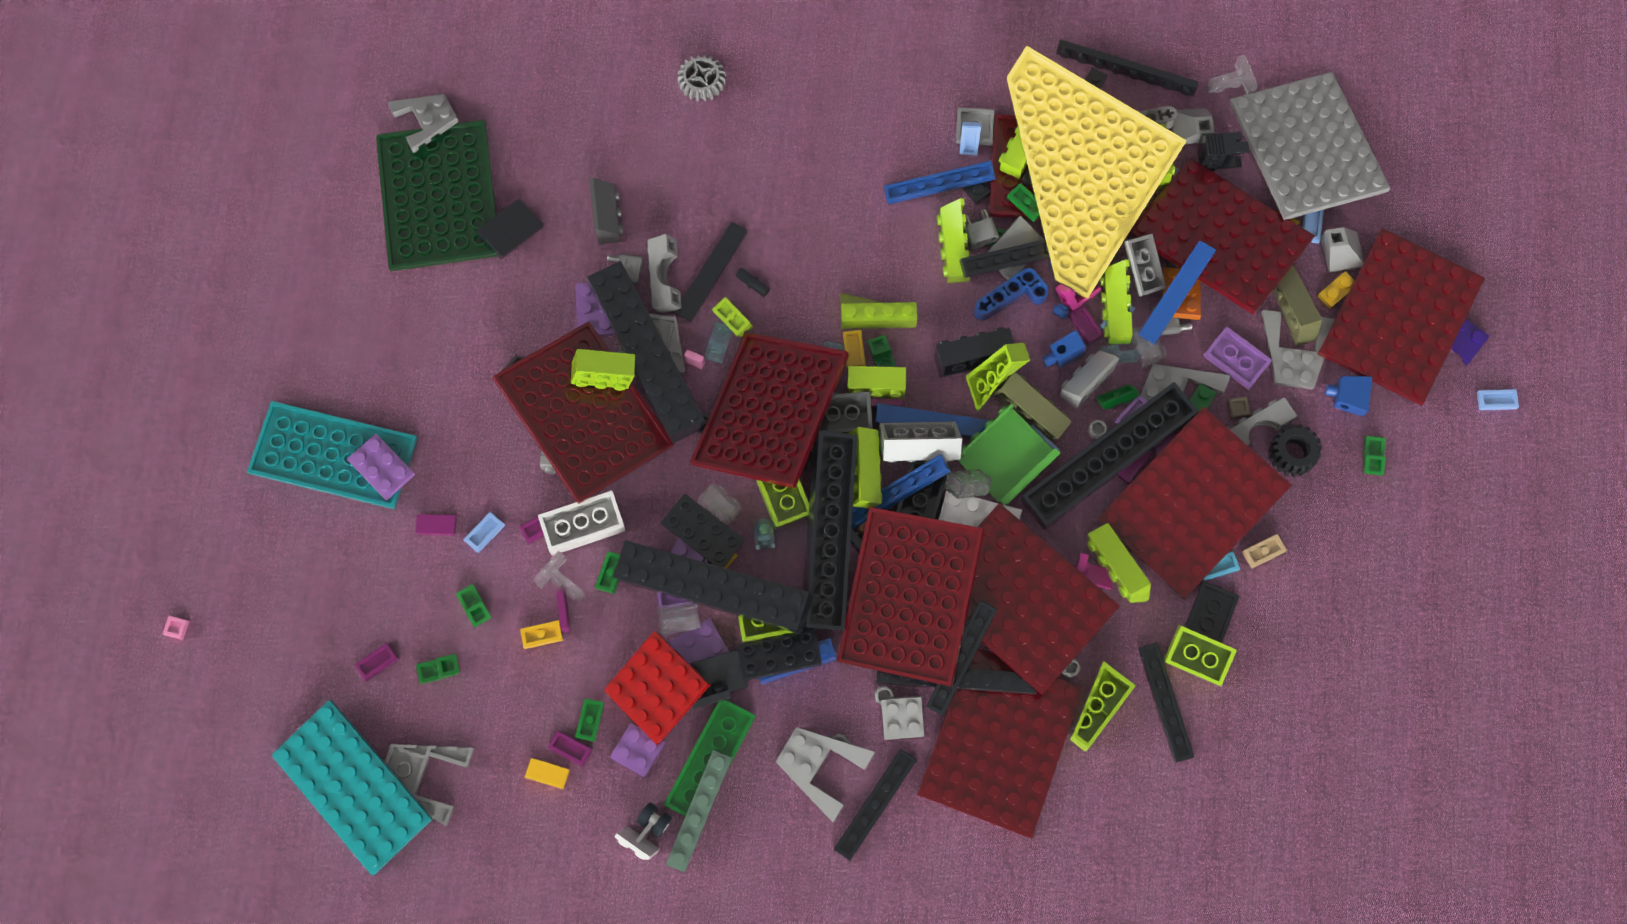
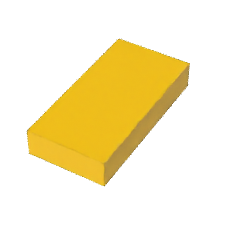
[843,330,866,369]
[525,758,570,790]

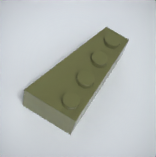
[1273,265,1322,347]
[991,372,1072,441]

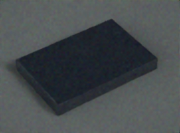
[476,199,543,259]
[1185,581,1240,643]

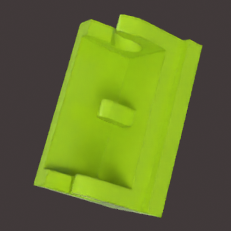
[712,297,754,338]

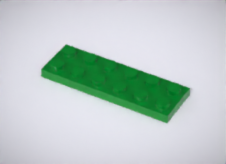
[664,700,756,817]

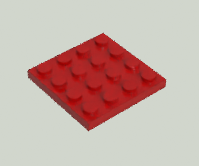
[604,631,711,745]

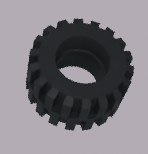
[1268,424,1322,477]

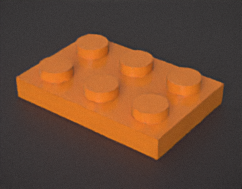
[1162,267,1201,320]

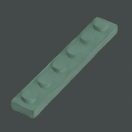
[666,750,732,873]

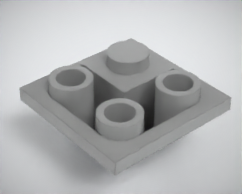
[1172,108,1215,144]
[1320,227,1364,273]

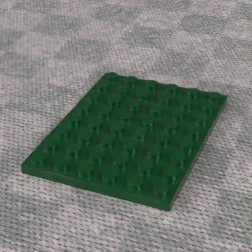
[376,120,498,272]

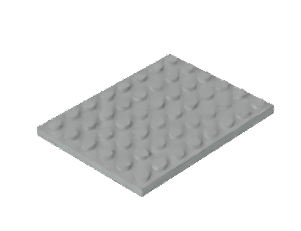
[1229,72,1390,220]

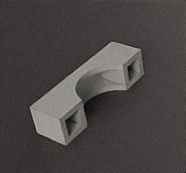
[647,234,682,314]
[1227,397,1297,446]

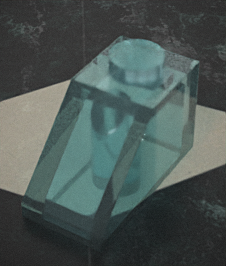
[753,519,775,550]

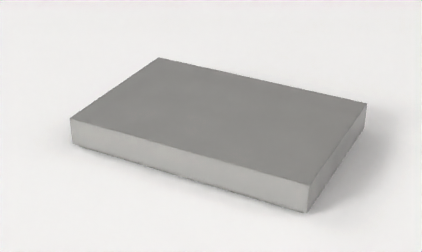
[988,216,1043,280]

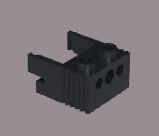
[1197,132,1250,171]

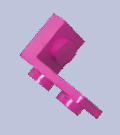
[1055,284,1101,310]
[1076,553,1113,589]

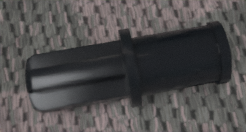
[735,268,770,298]

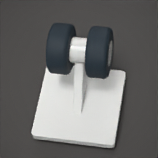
[615,802,672,860]

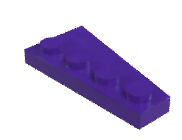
[1451,319,1490,366]

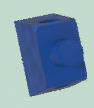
[1042,330,1086,368]
[1324,376,1372,417]

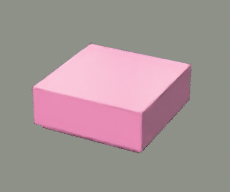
[684,350,705,369]
[162,615,190,640]

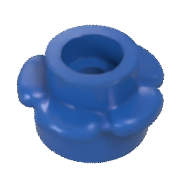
[1052,303,1070,320]

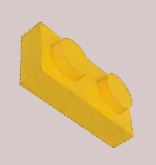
[1317,271,1355,309]
[520,620,563,649]

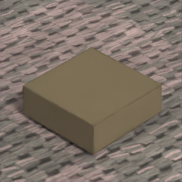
[1227,397,1251,419]

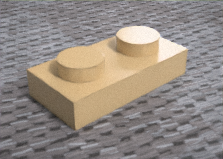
[1242,534,1287,569]

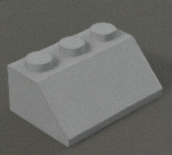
[1124,234,1166,296]
[1059,350,1119,410]

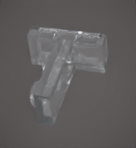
[1206,55,1258,95]
[533,551,586,601]

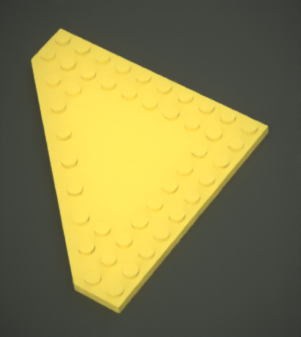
[1007,46,1186,299]

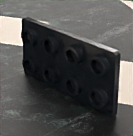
[661,494,745,568]
[738,628,822,681]
[690,650,748,709]

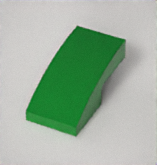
[867,335,897,367]
[1363,436,1386,476]
[456,584,492,628]
[416,654,460,685]

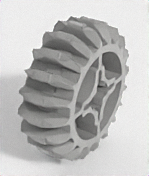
[677,54,726,102]

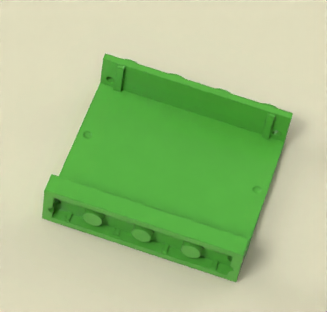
[957,404,1061,506]

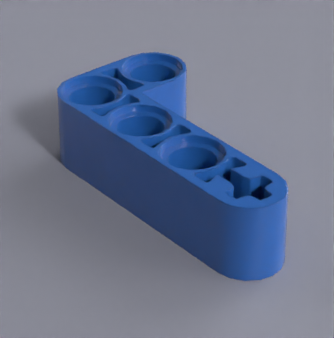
[974,268,1049,321]

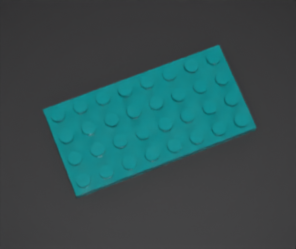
[247,401,418,509]
[271,700,433,876]

